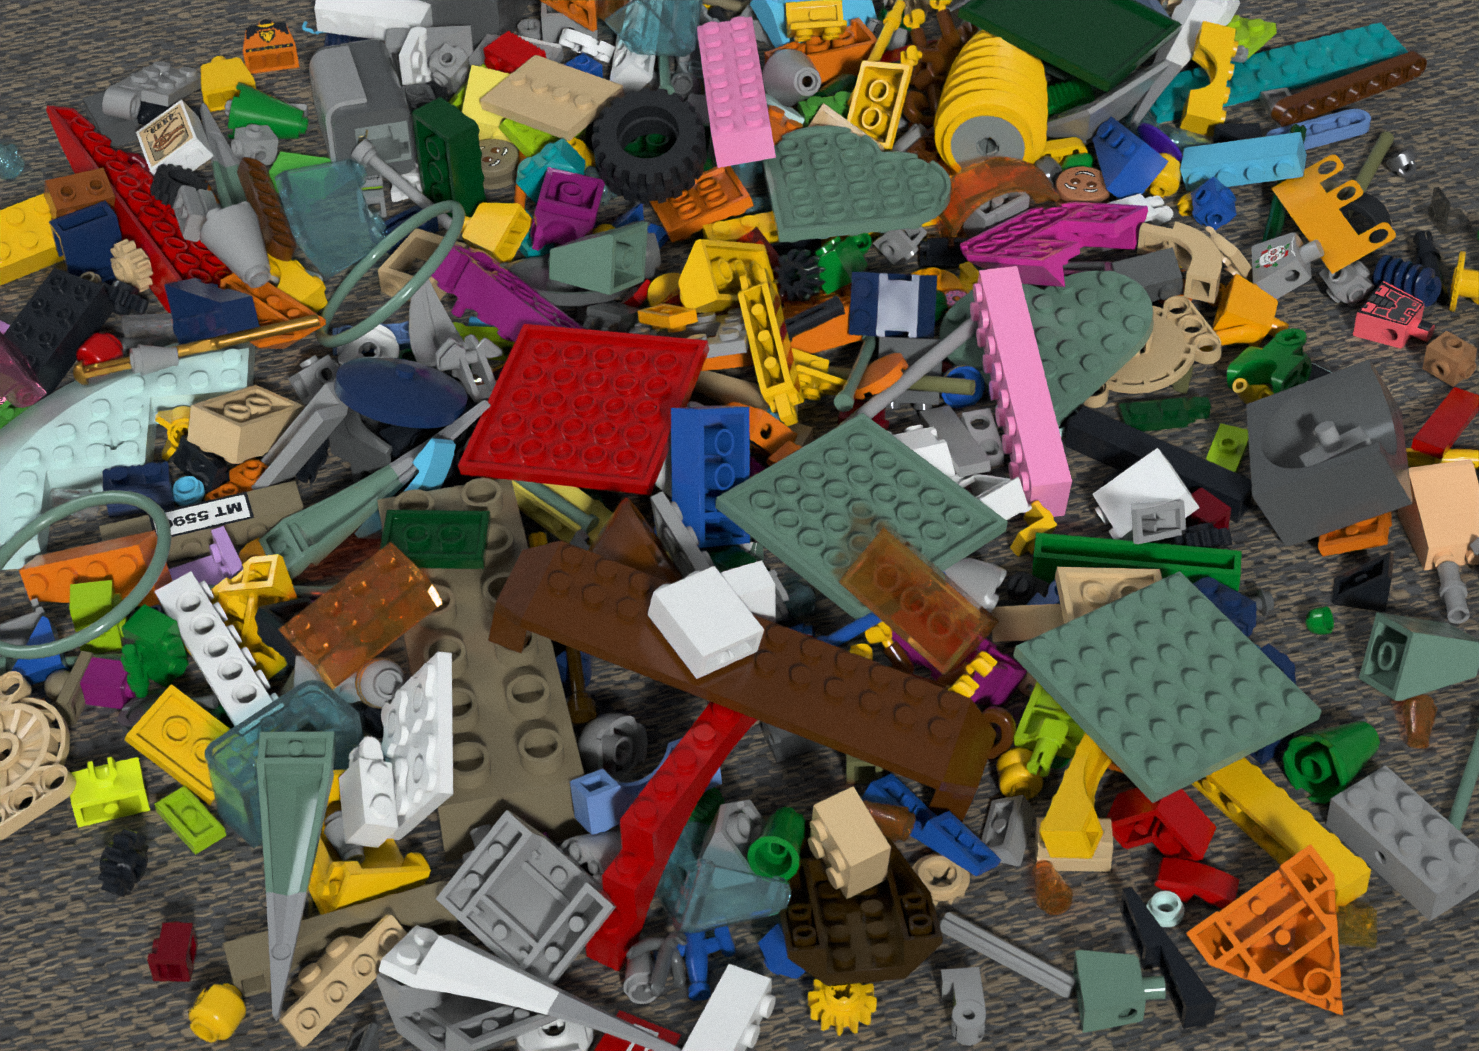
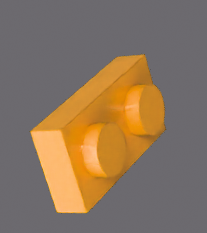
[637,304,698,333]

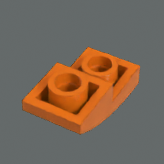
[205,457,269,501]

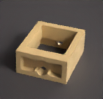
[378,228,468,301]

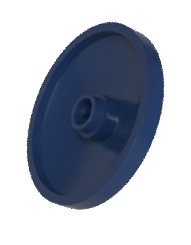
[334,357,467,428]

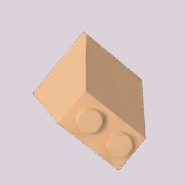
[1397,459,1479,571]

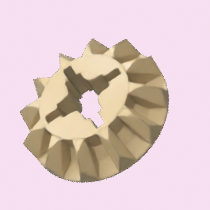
[912,853,970,906]

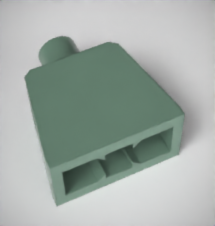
[1073,950,1166,1032]

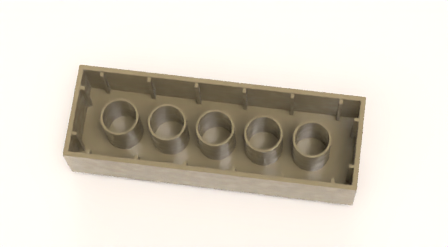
[377,478,590,862]

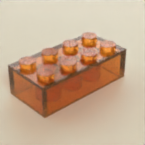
[278,542,443,692]

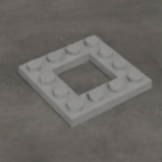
[629,308,749,358]

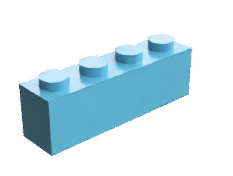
[1180,132,1307,192]

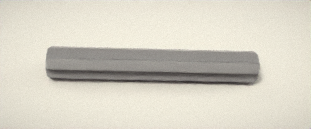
[940,912,1077,998]

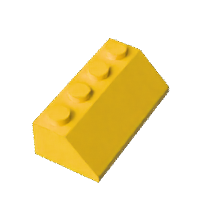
[678,239,781,314]

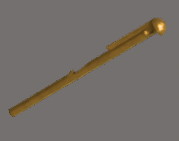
[73,314,320,385]

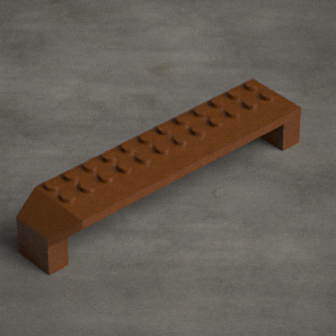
[488,541,996,822]

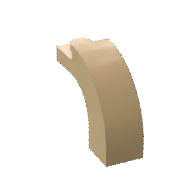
[1137,222,1222,304]
[992,604,1064,642]

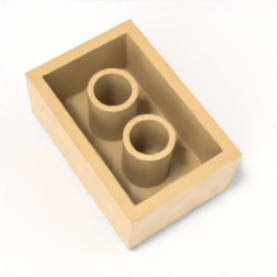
[187,385,305,464]

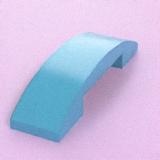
[355,438,456,539]

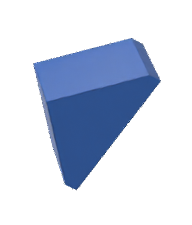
[11,616,69,686]

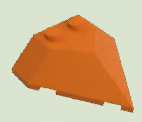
[1186,844,1343,1016]

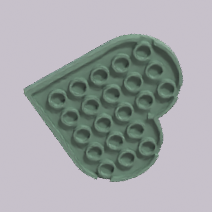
[763,126,951,243]
[939,270,1154,426]

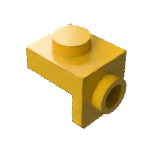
[1010,500,1057,557]

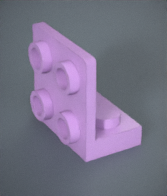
[169,526,244,585]

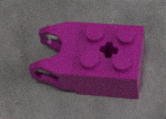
[530,167,605,251]

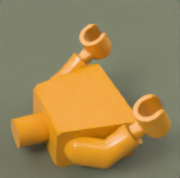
[1199,274,1289,352]

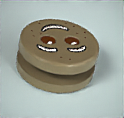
[479,139,519,189]

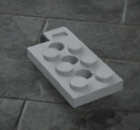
[102,61,201,121]
[650,491,714,579]

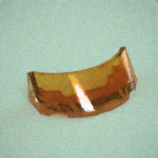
[935,157,1060,238]

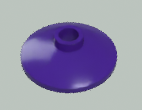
[1137,123,1183,164]

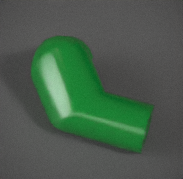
[1061,152,1095,172]

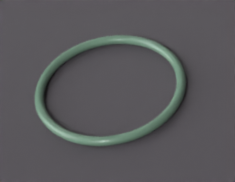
[316,200,465,348]
[0,490,171,659]

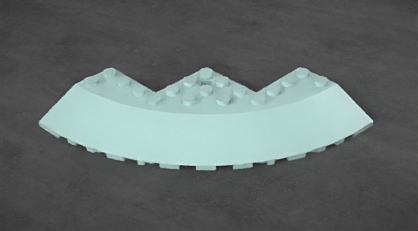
[0,334,255,570]

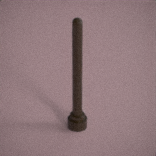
[565,645,597,723]

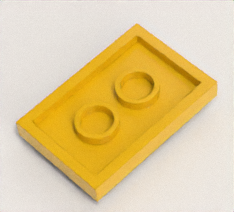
[124,684,256,805]

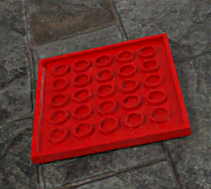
[458,324,710,495]

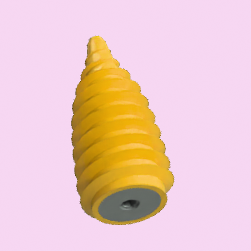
[934,29,1048,183]

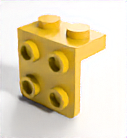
[785,0,847,42]

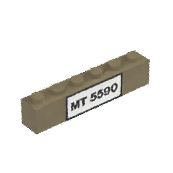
[99,481,304,562]

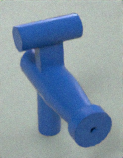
[653,924,736,1001]

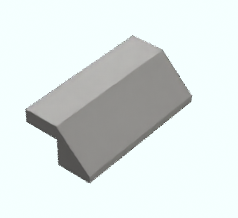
[251,381,348,490]

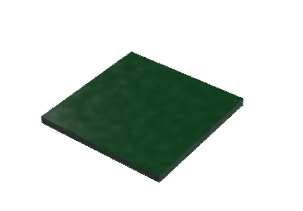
[957,0,1182,92]

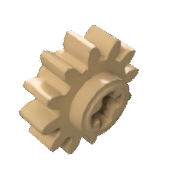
[110,239,153,293]

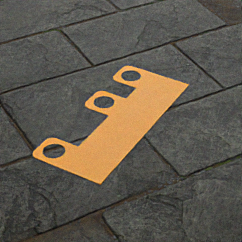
[1271,155,1396,274]

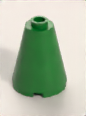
[227,82,309,140]
[1283,721,1380,804]

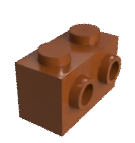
[44,168,115,219]

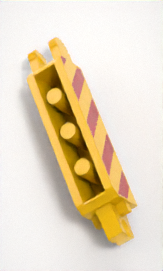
[738,268,804,427]

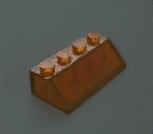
[839,527,1000,676]

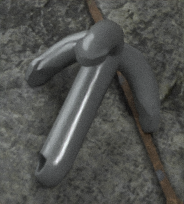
[626,931,688,997]

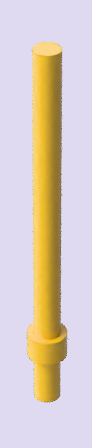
[847,0,906,107]

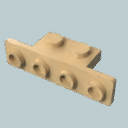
[279,914,407,1047]

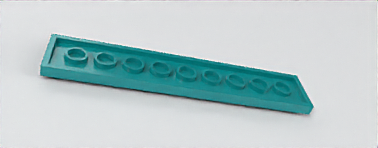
[1147,22,1408,124]

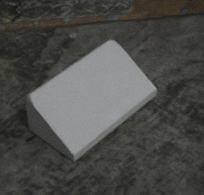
[981,795,1035,866]

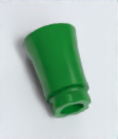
[747,807,805,882]

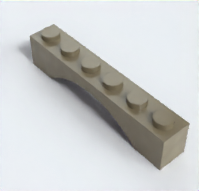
[223,880,459,999]

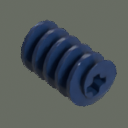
[1372,254,1442,307]

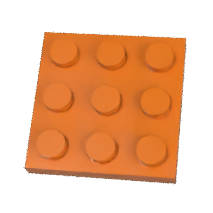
[650,166,754,242]

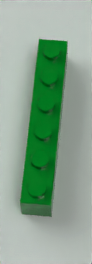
[1032,532,1242,591]

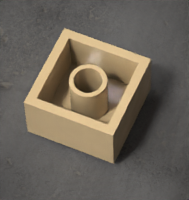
[808,787,891,899]

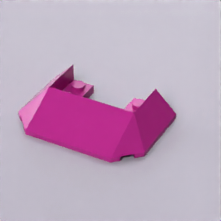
[960,202,1148,287]

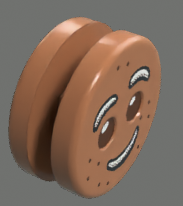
[1055,167,1110,207]

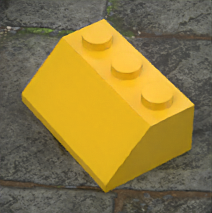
[847,60,913,152]

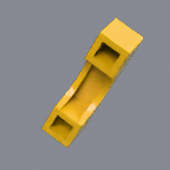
[1179,21,1239,136]
[267,253,328,313]

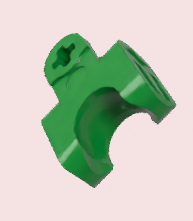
[1227,328,1312,394]

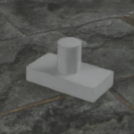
[1299,421,1372,467]

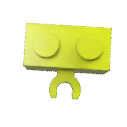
[70,757,150,827]

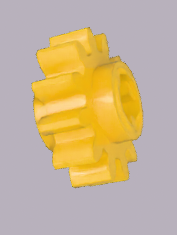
[808,979,877,1036]

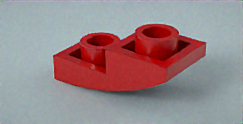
[1154,857,1240,909]

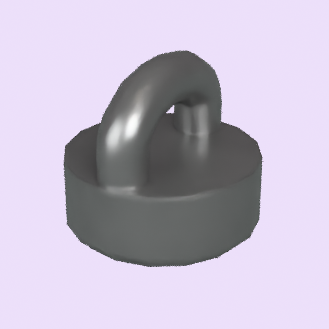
[1386,147,1417,179]

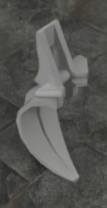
[409,279,503,403]

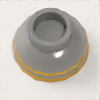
[355,657,406,709]

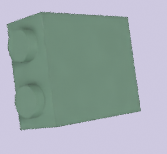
[548,221,648,295]
[1359,612,1479,701]

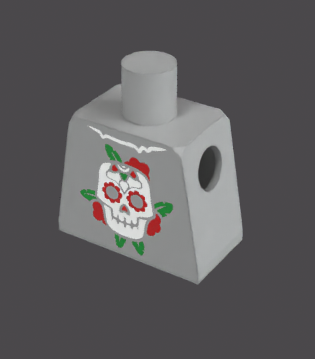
[1251,232,1324,300]

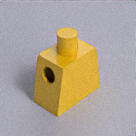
[201,56,256,112]
[461,203,533,265]

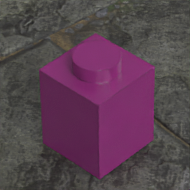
[80,657,136,709]

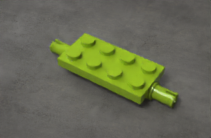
[1014,682,1085,777]

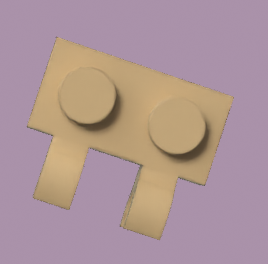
[1205,226,1253,283]

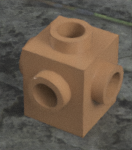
[1422,331,1477,387]

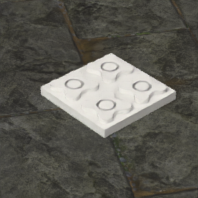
[381,651,453,840]

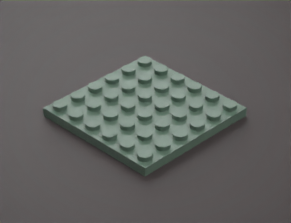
[715,413,1008,620]
[1013,571,1322,803]

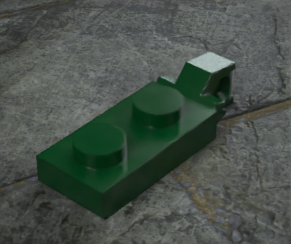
[1118,397,1211,432]

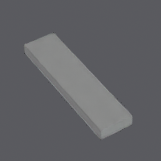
[919,405,991,477]

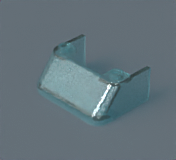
[605,0,703,57]

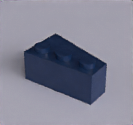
[164,278,260,345]

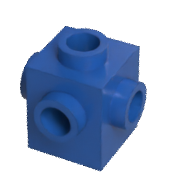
[1191,176,1237,230]

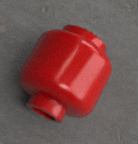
[76,333,124,378]

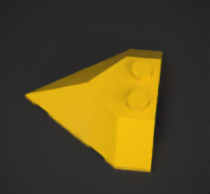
[183,554,298,680]

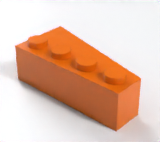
[764,17,877,85]
[19,530,173,607]

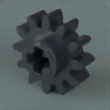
[97,280,149,318]
[1170,523,1233,549]
[98,828,149,897]

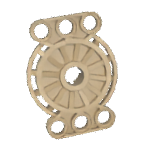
[1083,296,1221,408]
[0,671,76,841]

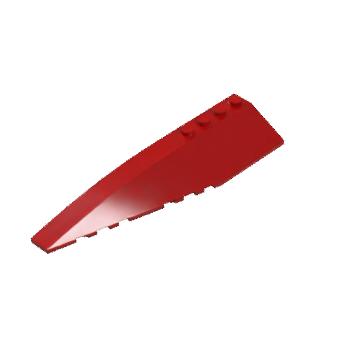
[46,105,233,319]

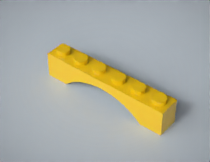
[1039,732,1113,859]

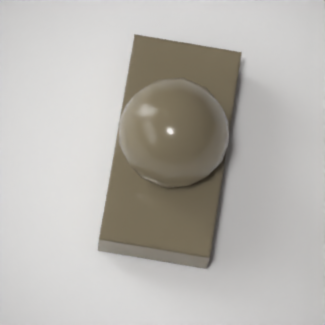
[44,651,94,726]

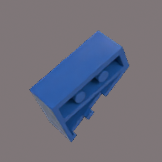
[1093,116,1168,200]

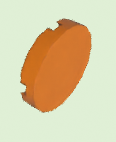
[854,353,908,400]

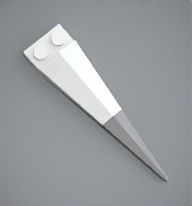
[1130,0,1240,130]
[379,925,682,1051]

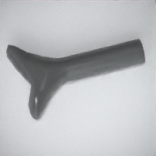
[116,336,170,350]

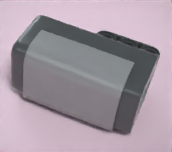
[309,39,436,182]

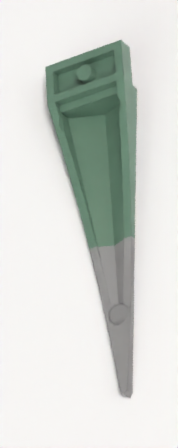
[200,103,248,209]
[258,400,491,580]
[257,731,336,1022]

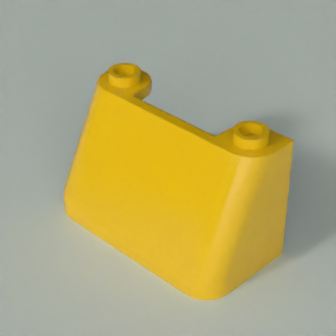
[308,770,431,915]

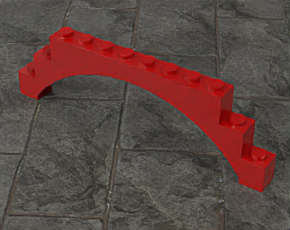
[586,628,816,972]

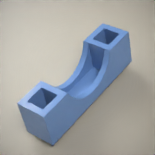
[570,738,722,835]

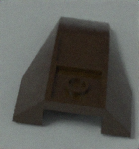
[779,814,943,986]

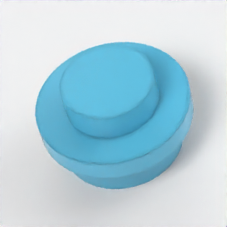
[173,476,205,506]

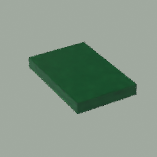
[378,510,491,569]

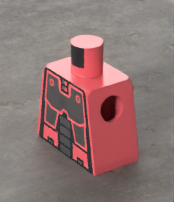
[1353,281,1435,349]

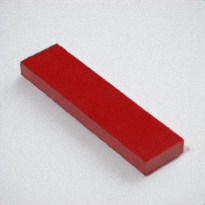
[1411,387,1479,459]

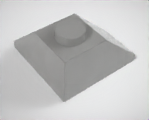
[698,799,766,888]

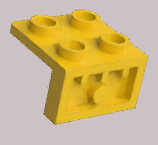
[792,348,846,400]

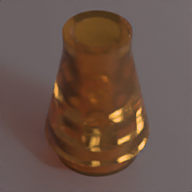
[1401,694,1438,749]
[863,800,915,842]
[1032,861,1073,915]

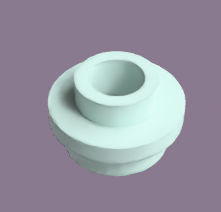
[1147,891,1185,927]

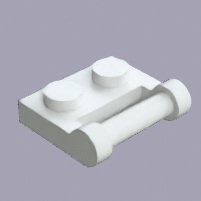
[399,26,432,86]

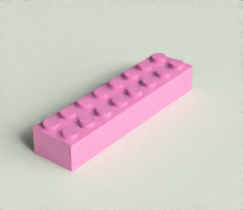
[697,16,776,168]
[970,266,1072,517]

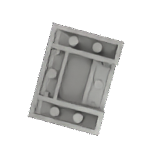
[1046,60,1169,145]
[436,810,616,985]
[377,943,559,1051]

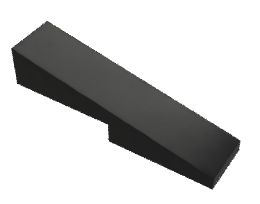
[1120,887,1217,1029]

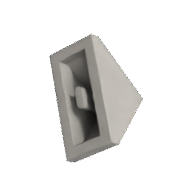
[1131,500,1186,544]

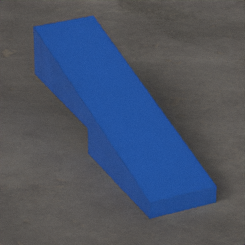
[861,774,1001,876]

